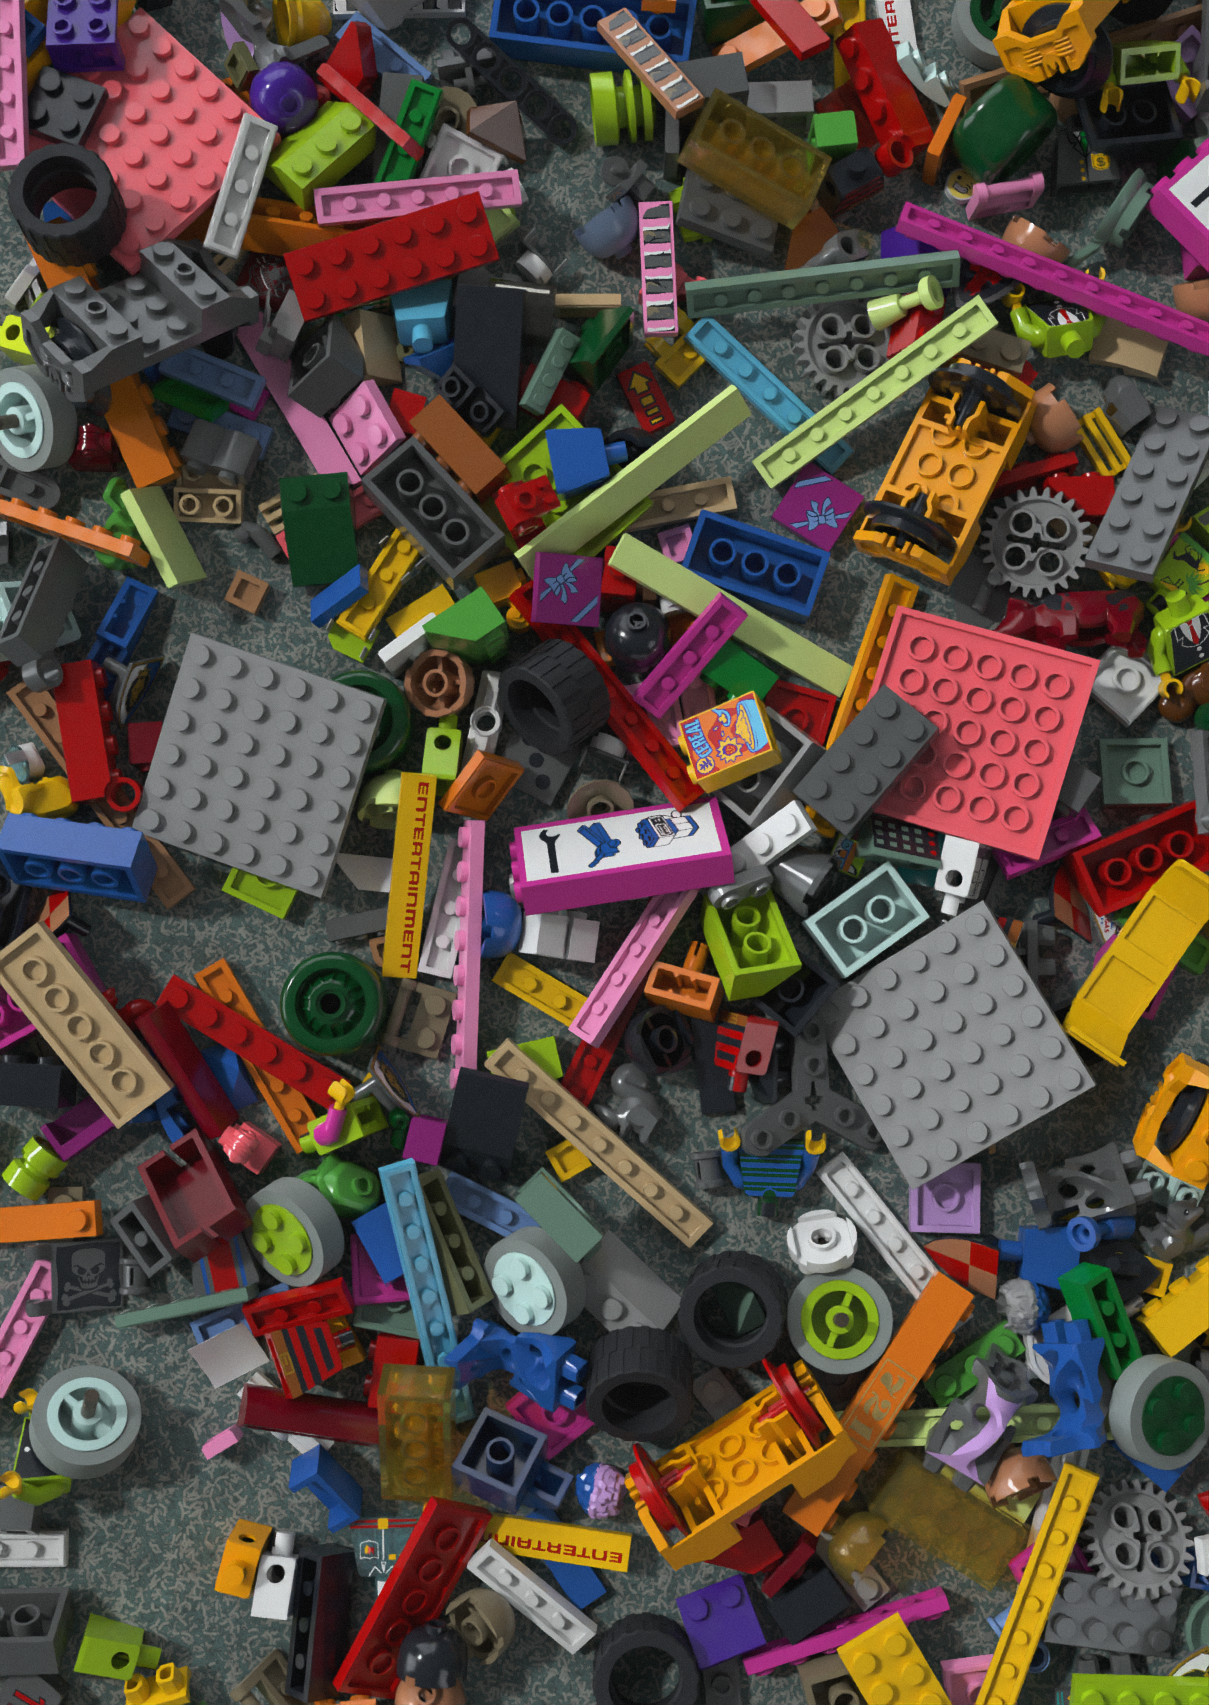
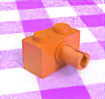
[644,941,724,1023]

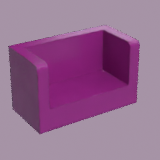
[40,1095,116,1162]
[402,1114,448,1166]

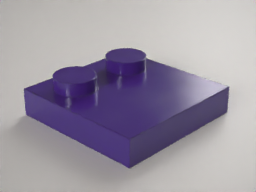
[675,1573,767,1671]

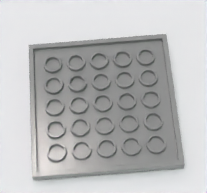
[132,633,388,898]
[816,900,1098,1190]

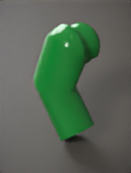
[388,1107,412,1149]

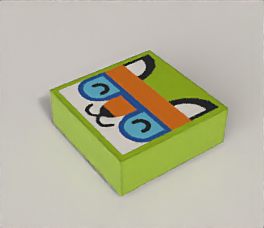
[830,834,865,879]

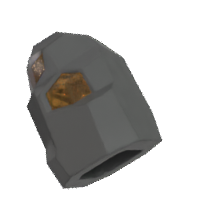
[1103,375,1152,437]

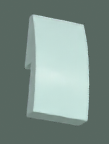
[897,40,954,107]
[1127,1157,1205,1209]

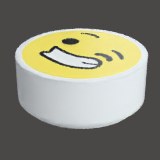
[944,168,978,204]

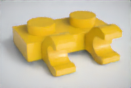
[644,307,706,390]

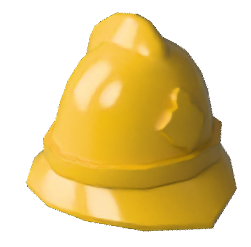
[272,0,332,47]

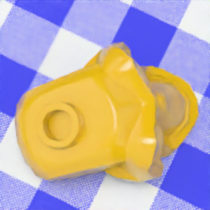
[0,766,79,819]

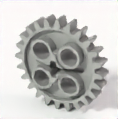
[791,297,892,400]
[980,487,1093,598]
[1079,1479,1195,1601]

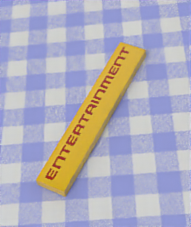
[381,772,437,979]
[423,1502,632,1572]

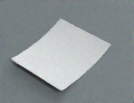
[187,1322,269,1389]

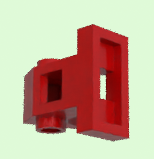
[491,474,562,549]

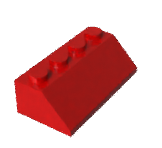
[1062,800,1209,917]

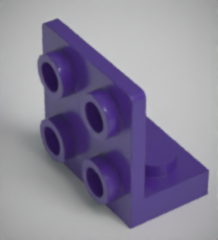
[46,0,125,73]

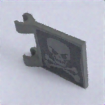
[25,1237,124,1317]

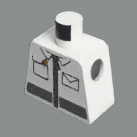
[935,835,992,916]

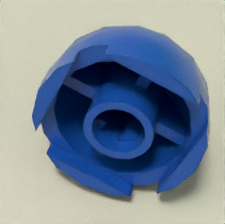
[481,890,523,958]

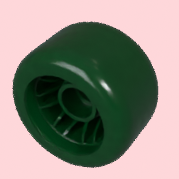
[948,74,1058,185]
[331,670,415,778]
[280,951,389,1056]

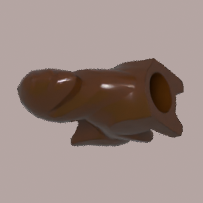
[1158,662,1209,723]

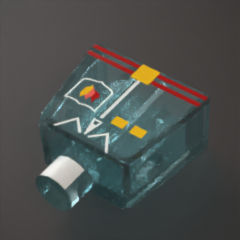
[349,1509,419,1596]

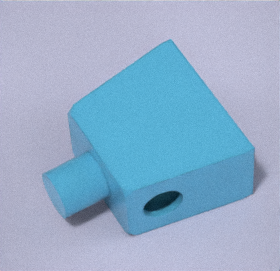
[390,280,454,354]

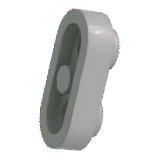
[707,865,774,910]

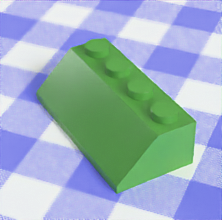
[422,586,512,666]

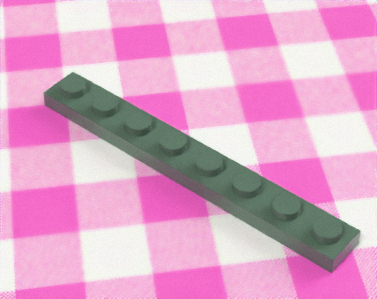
[685,250,960,319]

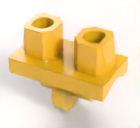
[124,1662,191,1705]

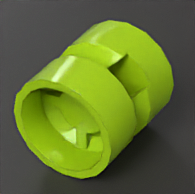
[2,1135,69,1201]

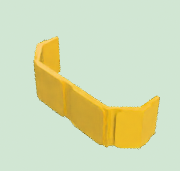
[1062,859,1209,1067]

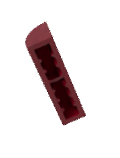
[134,1000,240,1139]
[237,1383,385,1447]

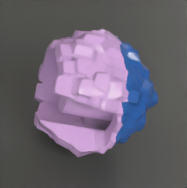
[575,1462,628,1520]

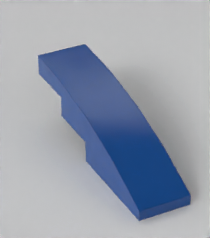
[85,576,159,701]

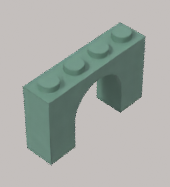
[515,1165,603,1263]

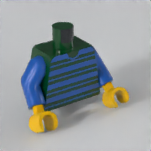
[717,1127,826,1217]

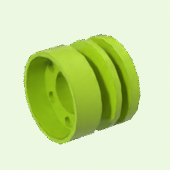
[589,69,656,147]

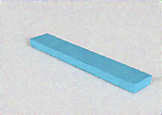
[683,316,854,476]

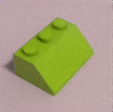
[264,101,376,211]
[699,889,802,1001]

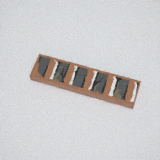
[597,7,704,120]

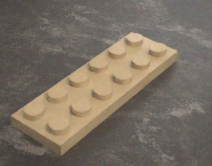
[0,920,175,1129]

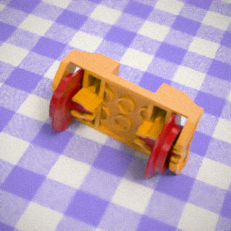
[624,1358,858,1571]

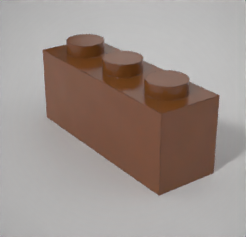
[409,394,512,504]

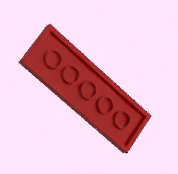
[283,191,500,323]
[332,1496,493,1700]

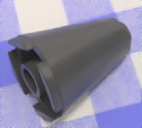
[767,844,841,918]

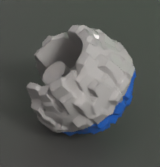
[995,1277,1052,1335]

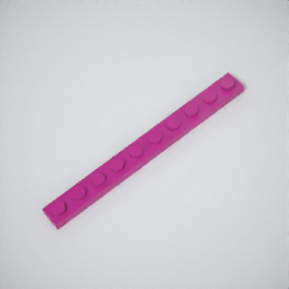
[895,201,1209,356]

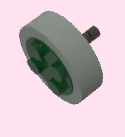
[951,0,1012,70]
[1109,1354,1209,1470]

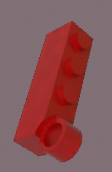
[834,18,934,178]
[53,659,144,813]

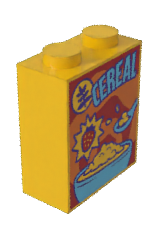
[678,690,783,793]

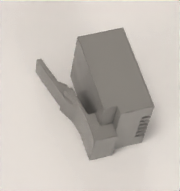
[255,288,306,363]

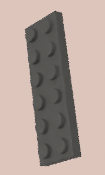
[1085,405,1209,583]

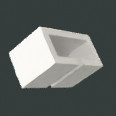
[518,911,600,963]

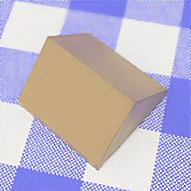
[340,309,402,386]

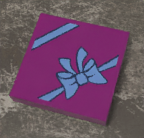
[771,463,864,552]
[531,552,603,627]

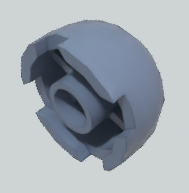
[573,195,639,260]

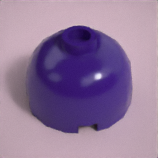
[249,61,319,135]

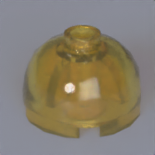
[827,1511,895,1587]

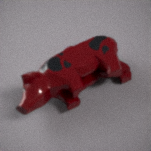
[991,590,1147,658]

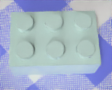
[801,861,930,978]

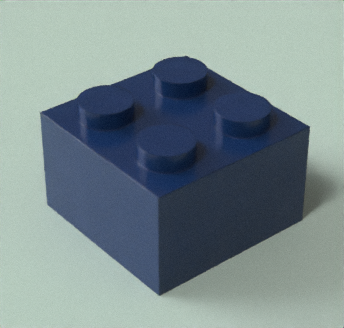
[451,1407,548,1515]

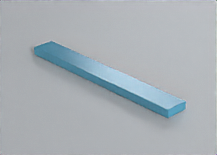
[378,1158,476,1429]

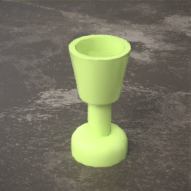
[867,275,944,331]

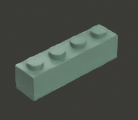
[518,328,580,416]

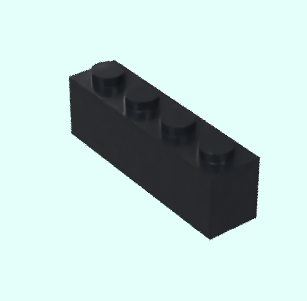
[285,1543,355,1704]

